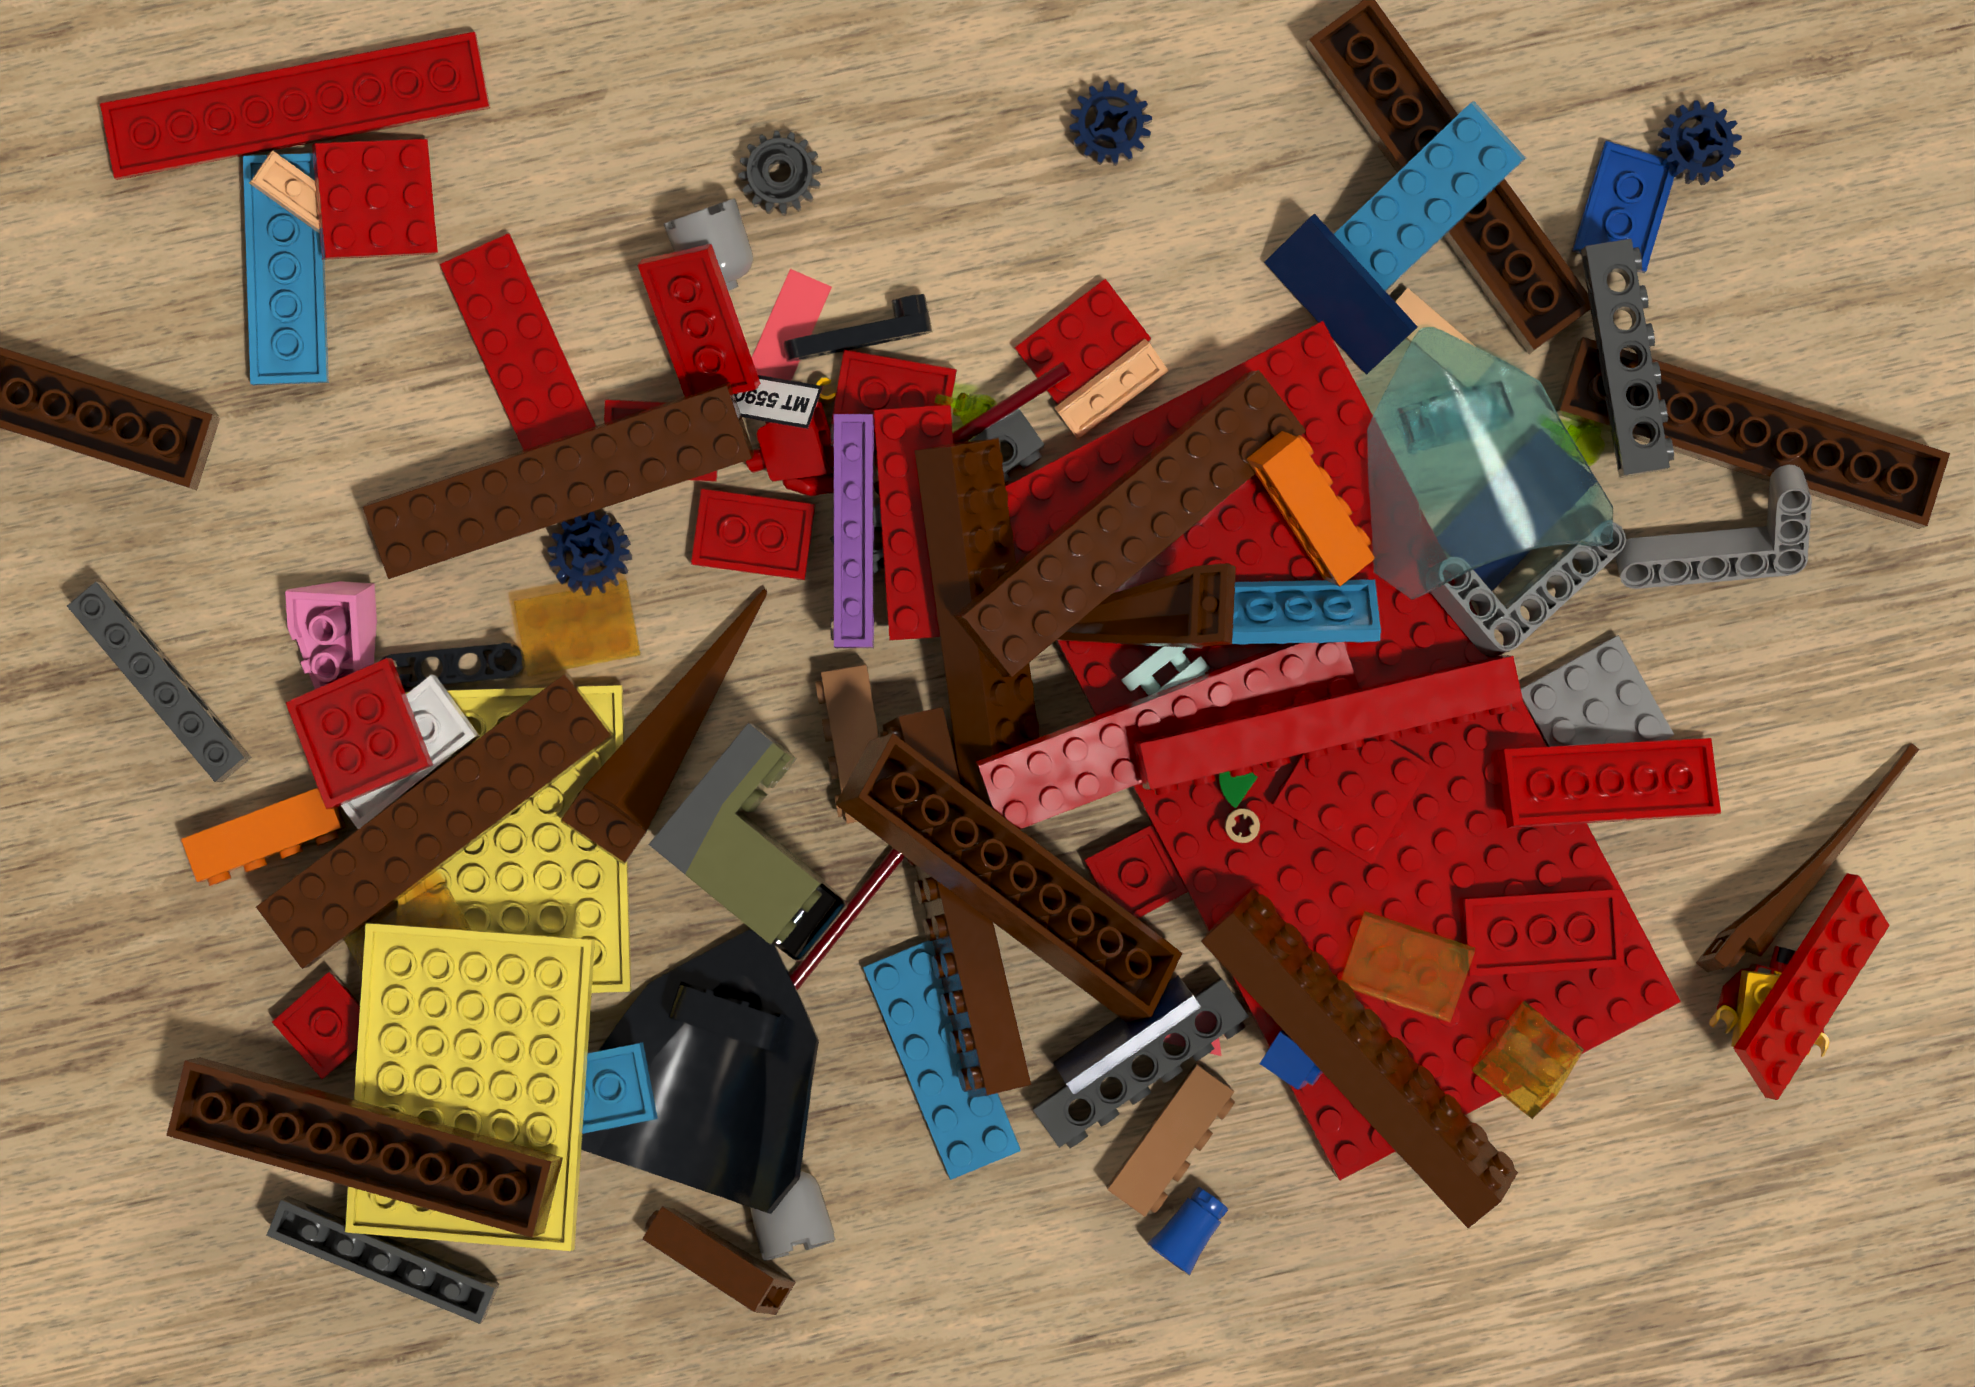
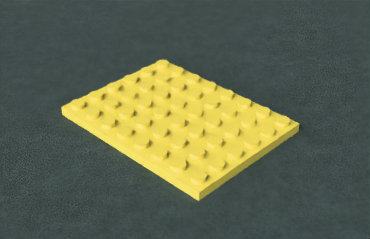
[398,685,631,993]
[345,923,595,1251]

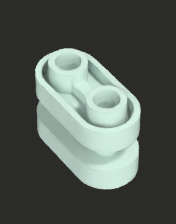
[1121,646,1210,696]

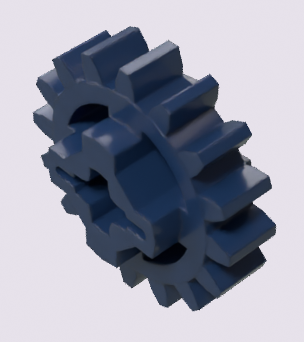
[1069,81,1152,166]
[1657,100,1742,185]
[548,512,632,596]

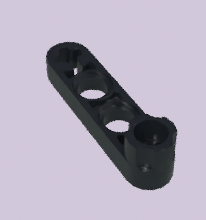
[783,294,933,362]
[380,643,526,688]

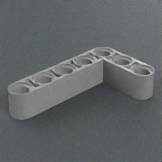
[1615,465,1812,589]
[1426,521,1626,657]

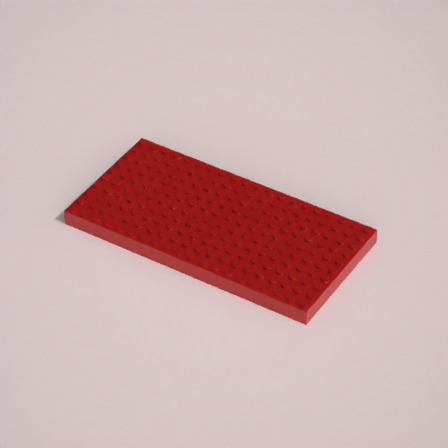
[1005,321,1681,1181]

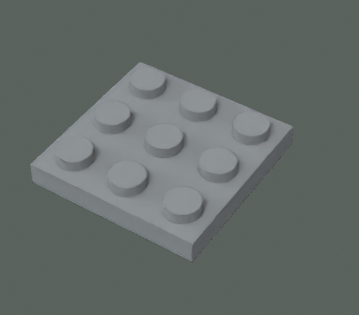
[1521,635,1674,747]

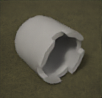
[664,198,753,291]
[750,1171,835,1261]

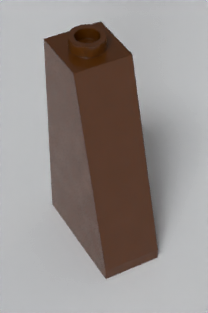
[643,1206,796,1315]

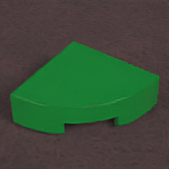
[1219,771,1258,809]

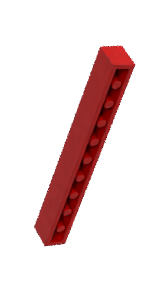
[1133,655,1523,795]

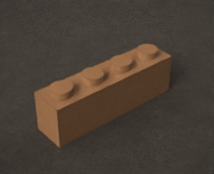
[815,665,880,824]
[1106,1063,1235,1217]

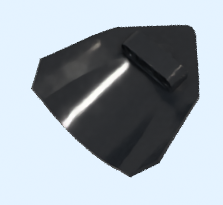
[581,929,819,1214]

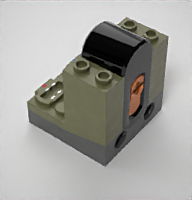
[648,723,847,962]

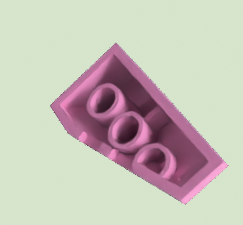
[285,581,377,689]

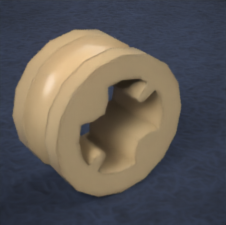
[1224,808,1260,843]

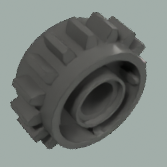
[738,130,822,216]

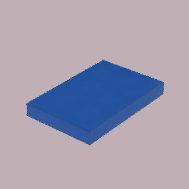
[1572,141,1675,273]

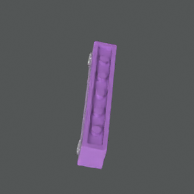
[830,414,874,648]

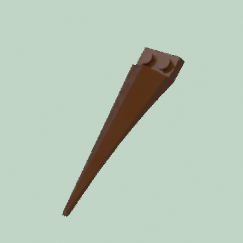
[1057,563,1236,648]
[561,589,767,865]
[1696,743,1920,972]

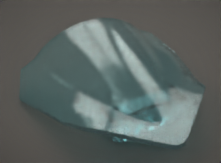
[1367,327,1613,599]

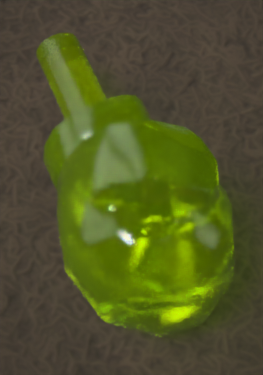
[935,392,997,425]
[1540,419,1605,468]

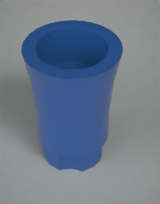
[1147,1187,1228,1276]

